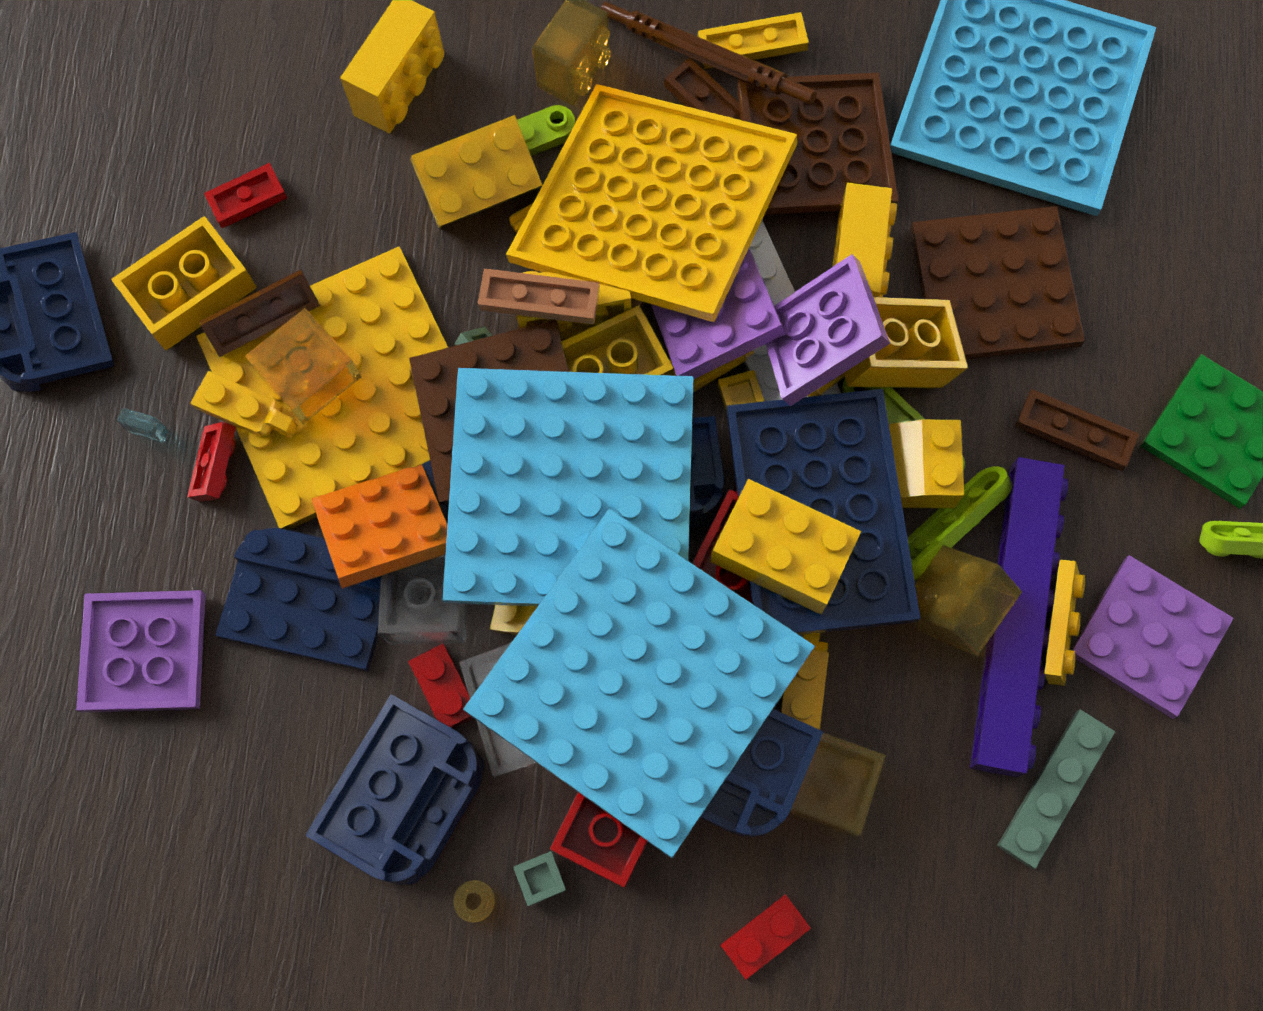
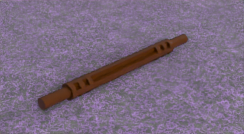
[600,2,817,105]

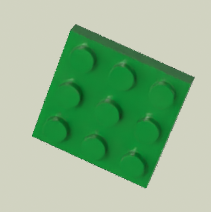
[1140,354,1263,509]

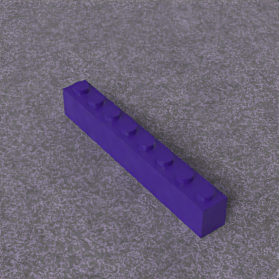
[970,457,1068,778]

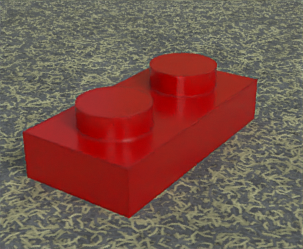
[204,163,287,228]
[187,422,236,502]
[408,643,473,729]
[720,894,811,980]

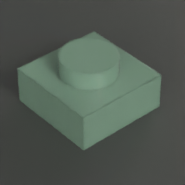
[513,851,567,906]

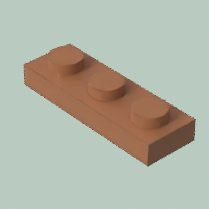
[478,269,600,324]

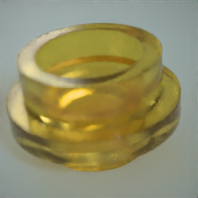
[454,880,495,923]

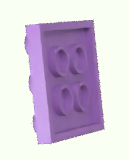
[651,249,786,379]
[766,254,890,406]
[1071,555,1234,719]
[76,590,206,713]

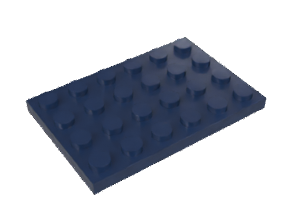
[726,389,921,635]

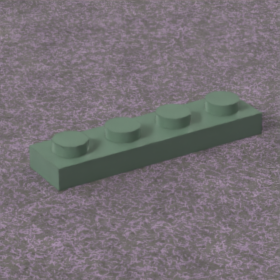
[997,709,1115,869]

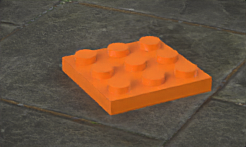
[311,464,447,589]

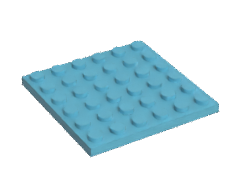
[890,0,1156,216]
[442,368,693,606]
[463,509,815,858]

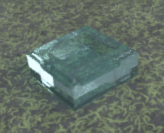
[116,408,168,443]

